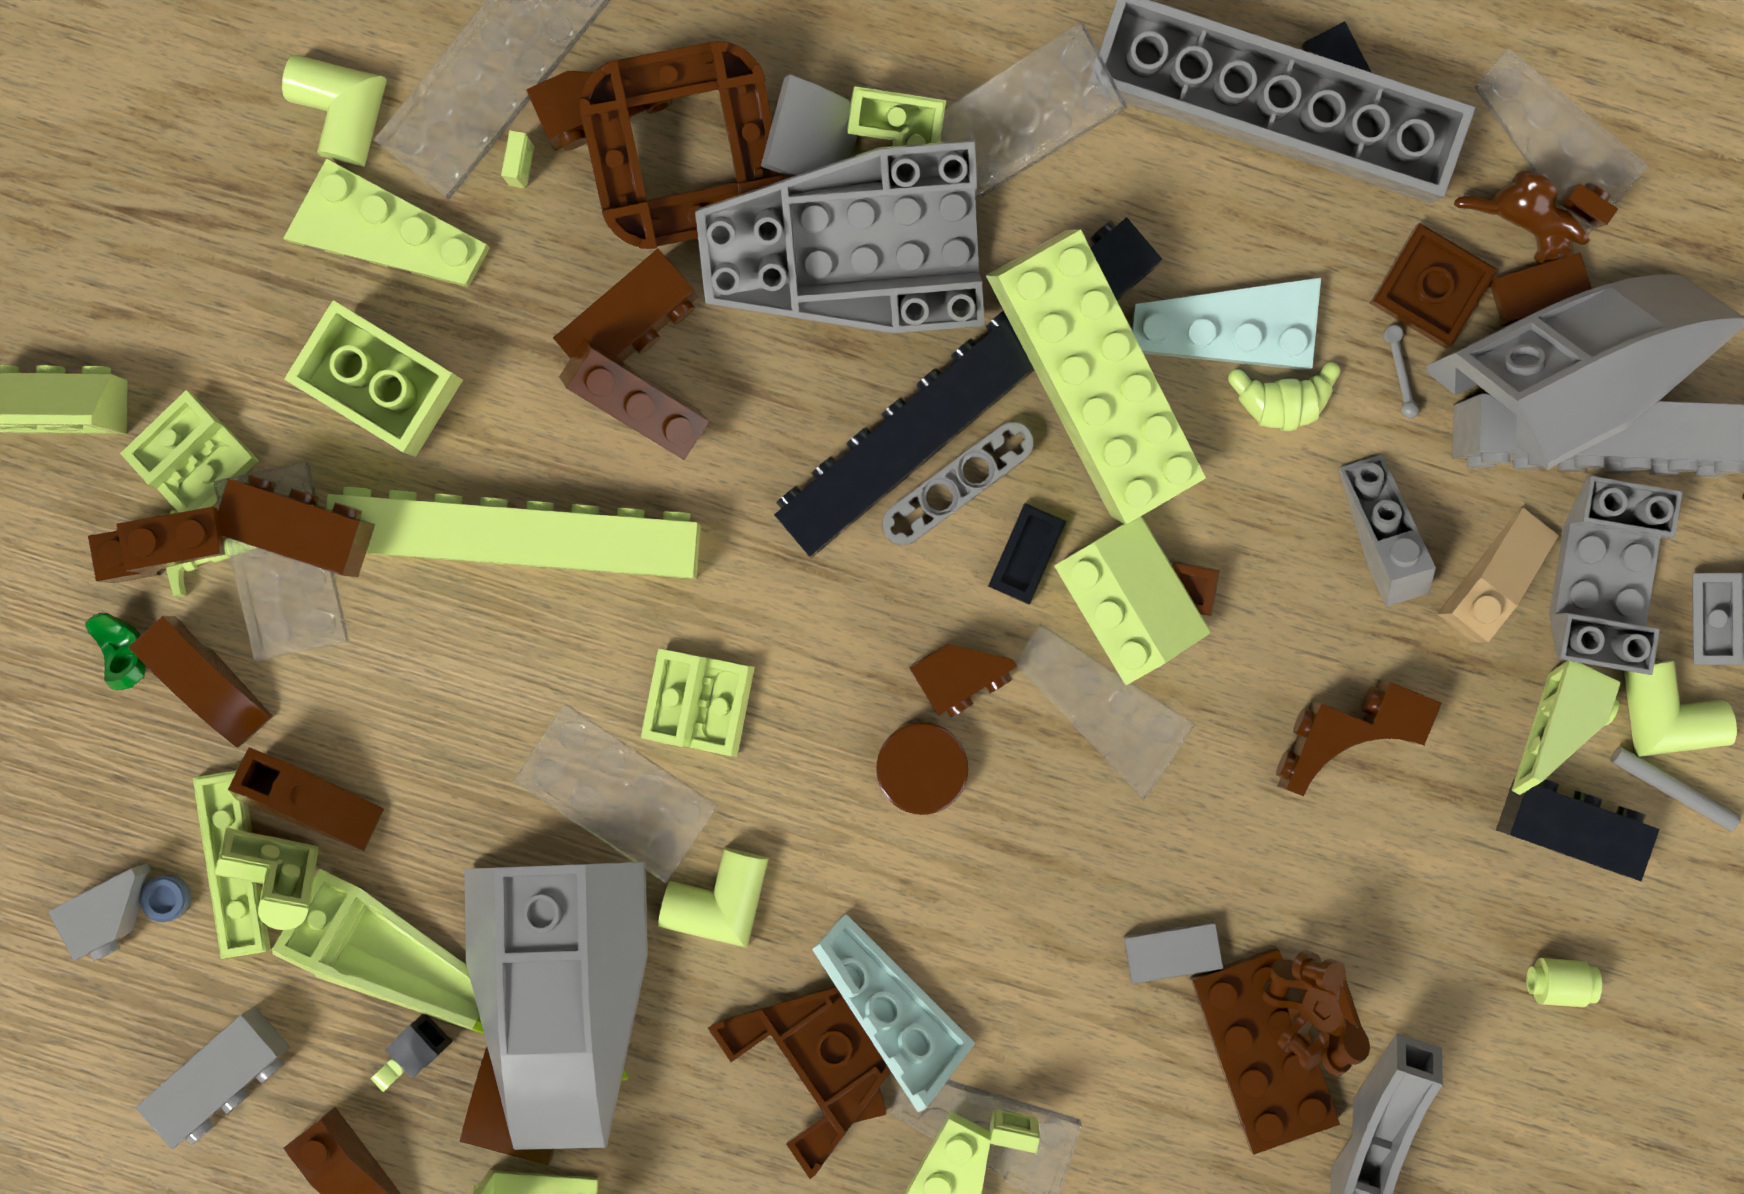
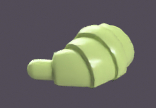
[1228,362,1340,431]

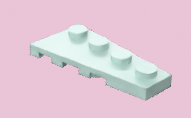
[1131,278,1321,370]
[812,914,976,1112]

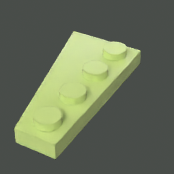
[283,159,490,287]

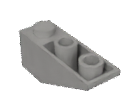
[1339,455,1436,607]

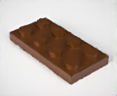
[1190,948,1340,1155]

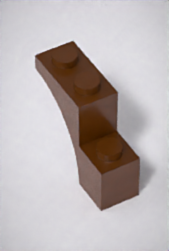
[88,507,225,583]
[1276,681,1442,796]

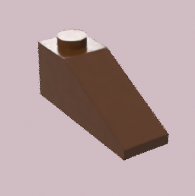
[283,1107,401,1194]

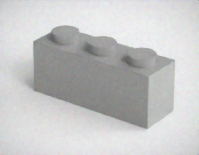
[135,1006,291,1149]

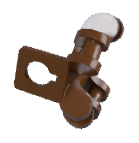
[1261,950,1370,1076]

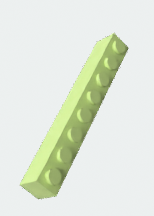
[327,487,701,579]

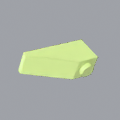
[1512,661,1621,795]

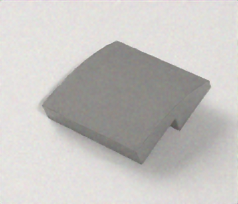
[761,74,857,177]
[1692,573,1744,665]

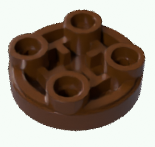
[876,722,968,815]

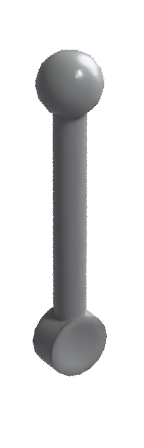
[1383,325,1419,418]

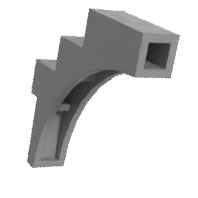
[1330,1033,1443,1194]

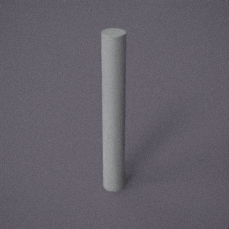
[1610,746,1741,831]

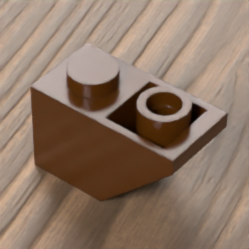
[908,644,1017,718]

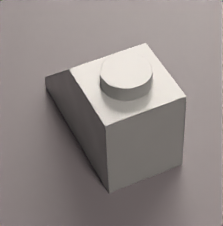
[48,863,152,961]

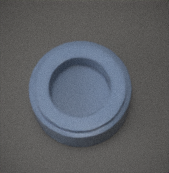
[140,875,191,922]

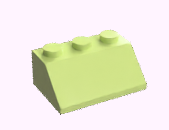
[0,365,128,434]
[1054,516,1211,685]

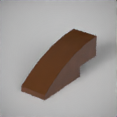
[129,616,273,748]

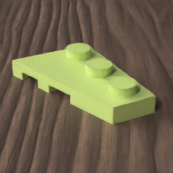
[904,1111,990,1194]

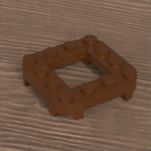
[580,41,785,249]

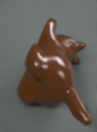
[1454,171,1590,264]

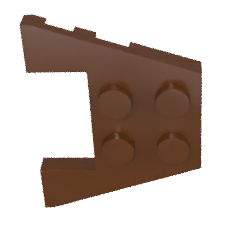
[708,986,891,1179]

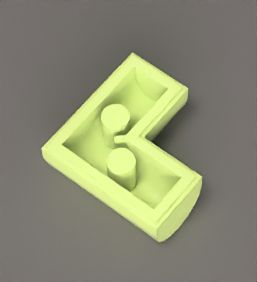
[282,54,387,167]
[847,86,946,146]
[1624,660,1737,757]
[214,828,319,930]
[658,847,769,948]

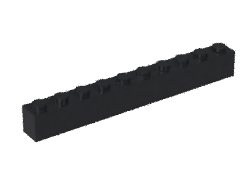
[774,217,1163,559]

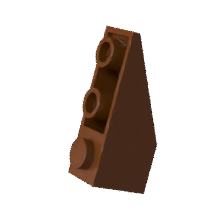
[526,71,672,151]
[228,747,384,852]

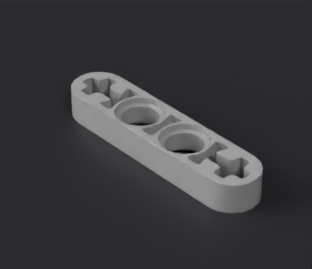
[882,422,1033,546]

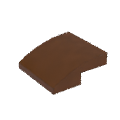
[459,1047,554,1166]

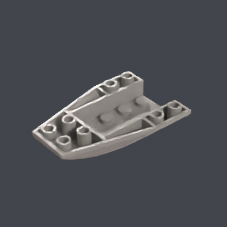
[695,140,985,333]
[1427,274,1744,470]
[464,862,648,1150]

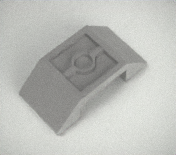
[1549,476,1682,675]

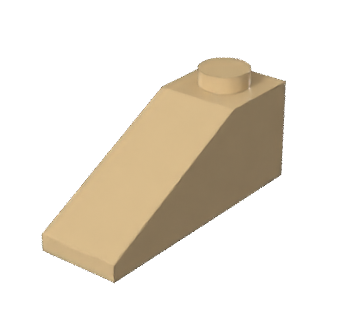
[1437,507,1559,643]

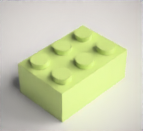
[284,300,463,457]

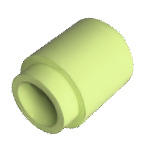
[1526,958,1602,1007]

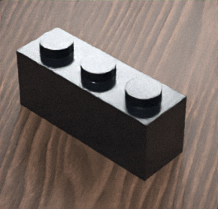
[1496,779,1660,882]

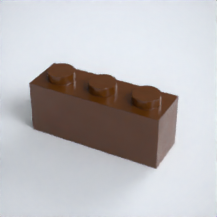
[553,248,698,362]
[559,338,709,460]
[218,474,375,577]

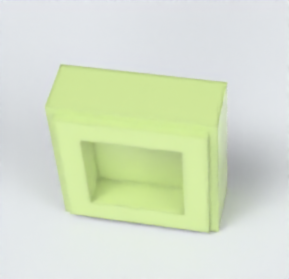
[501,130,535,189]
[990,1109,1040,1154]

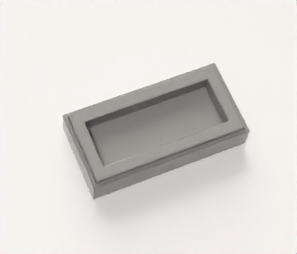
[1123,921,1223,984]

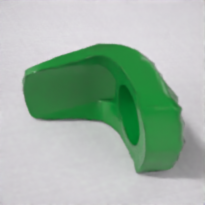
[85,613,146,691]

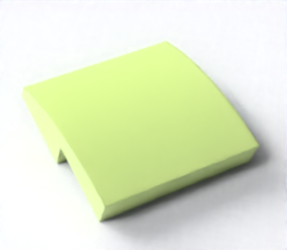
[120,390,259,513]
[641,648,755,756]

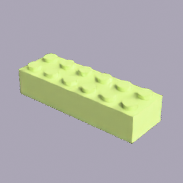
[986,229,1206,524]

